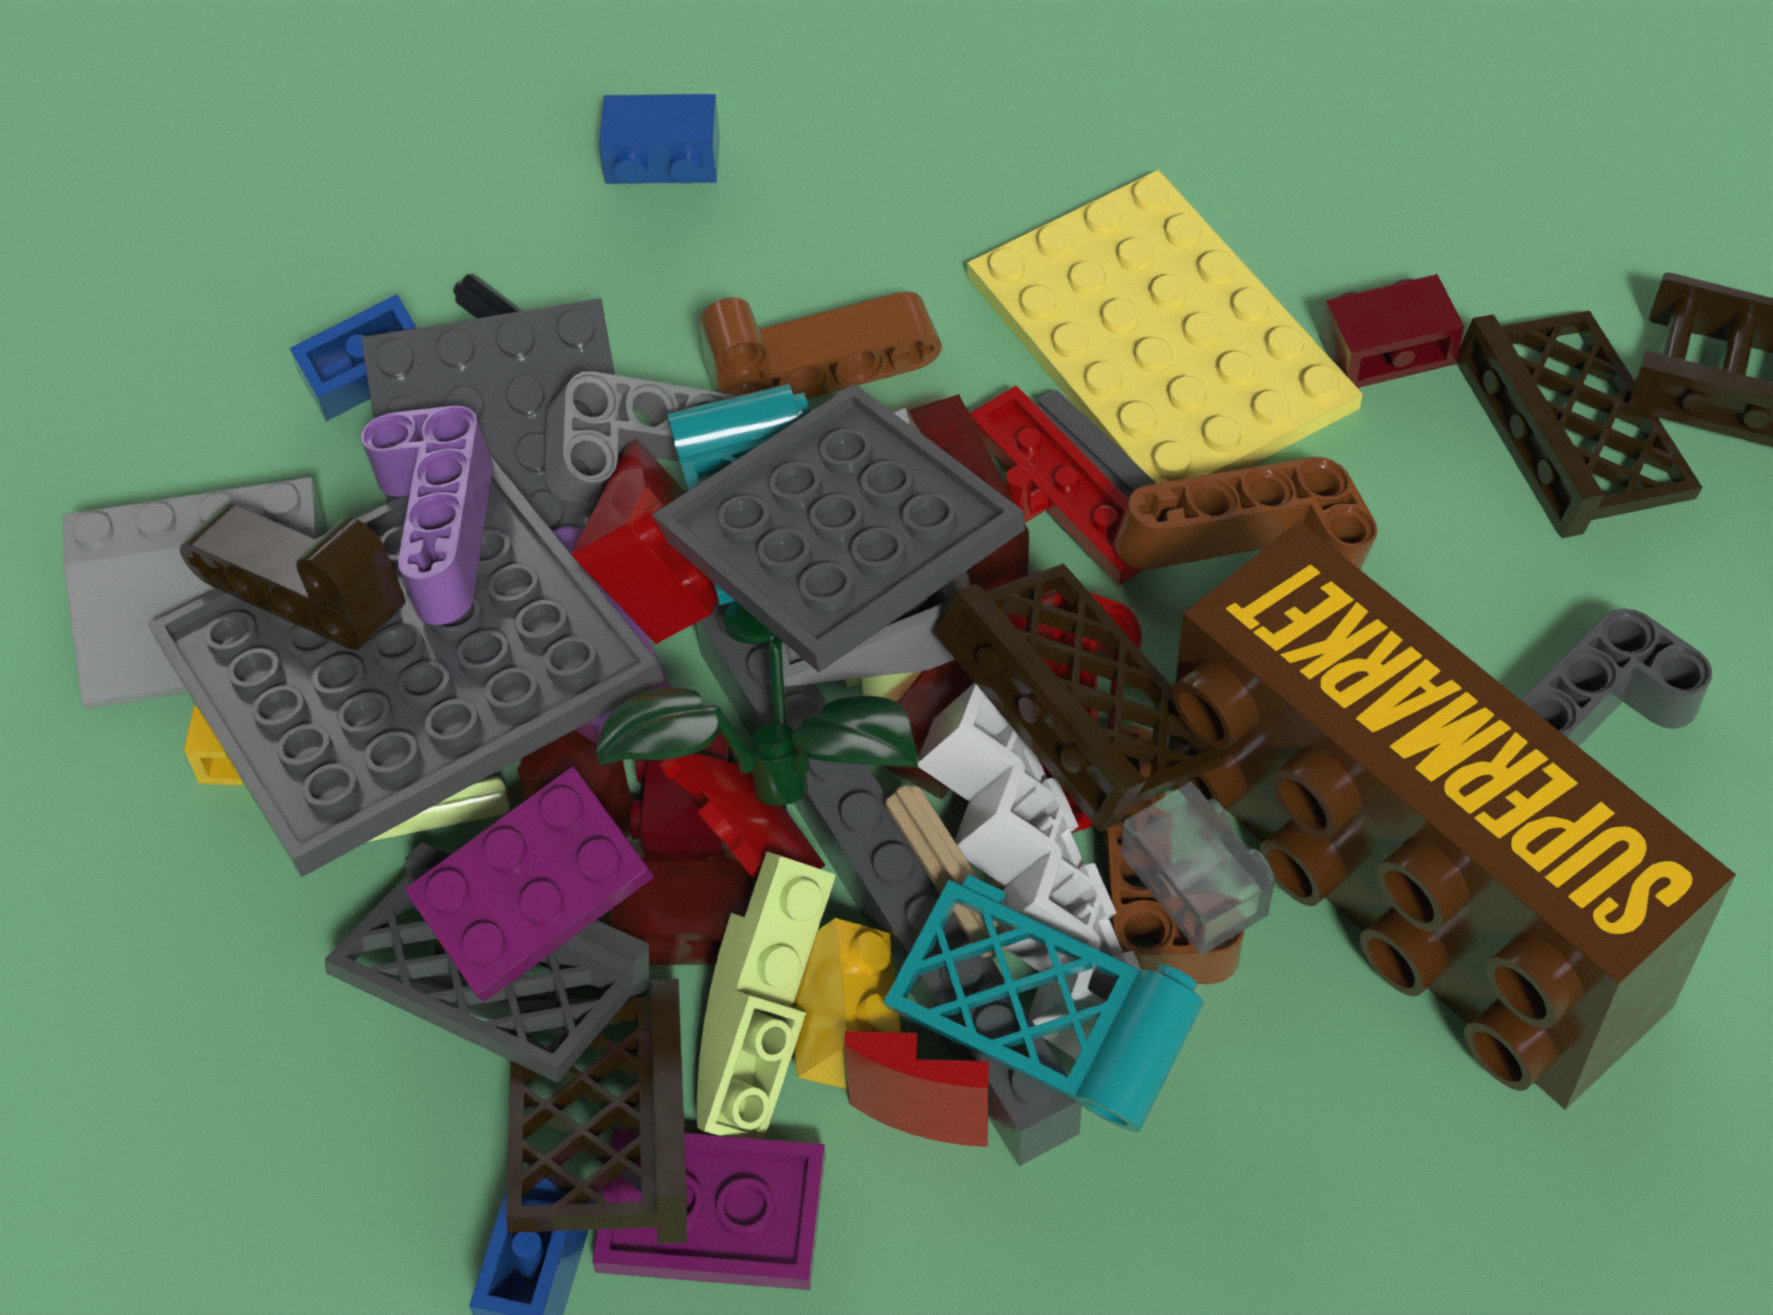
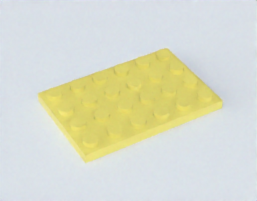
[967,170,1363,484]

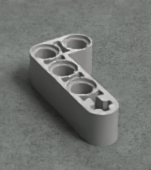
[545,371,739,503]

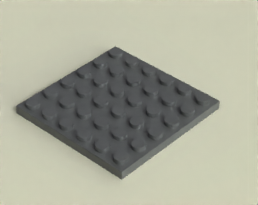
[148,455,665,877]

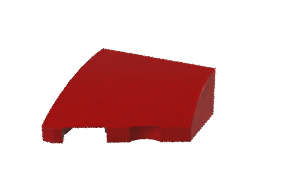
[658,754,825,880]

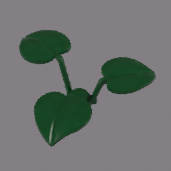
[596,601,918,806]

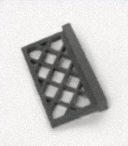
[324,842,649,1083]

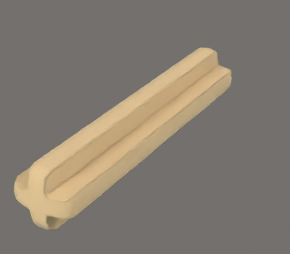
[885,785,1012,958]

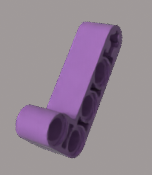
[361,406,493,625]

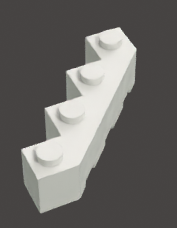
[918,683,1141,1060]

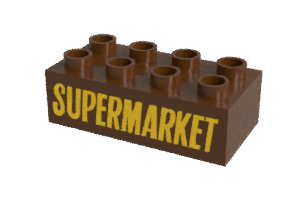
[1165,521,1736,1110]

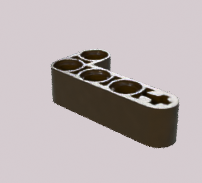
[180,503,405,651]

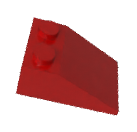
[571,438,718,644]

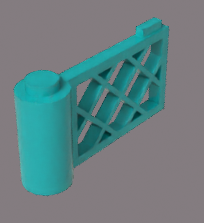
[667,383,810,605]
[883,874,1204,1132]

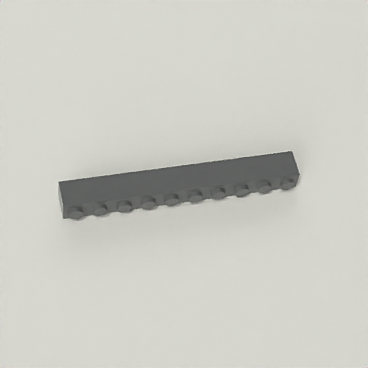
[696,602,1082,1166]

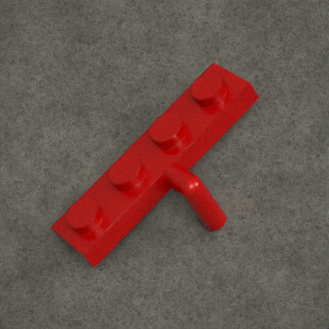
[968,385,1144,586]

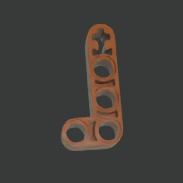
[700,291,942,399]
[1114,457,1378,570]
[1103,725,1245,985]

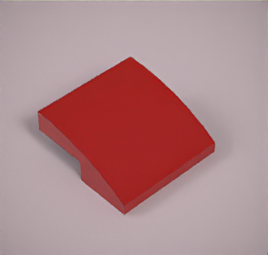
[844,1031,989,1147]

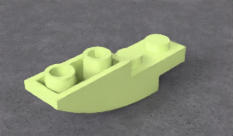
[697,852,836,1139]

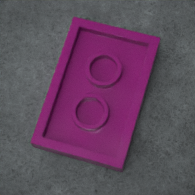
[404,766,654,1002]
[592,1128,826,1290]

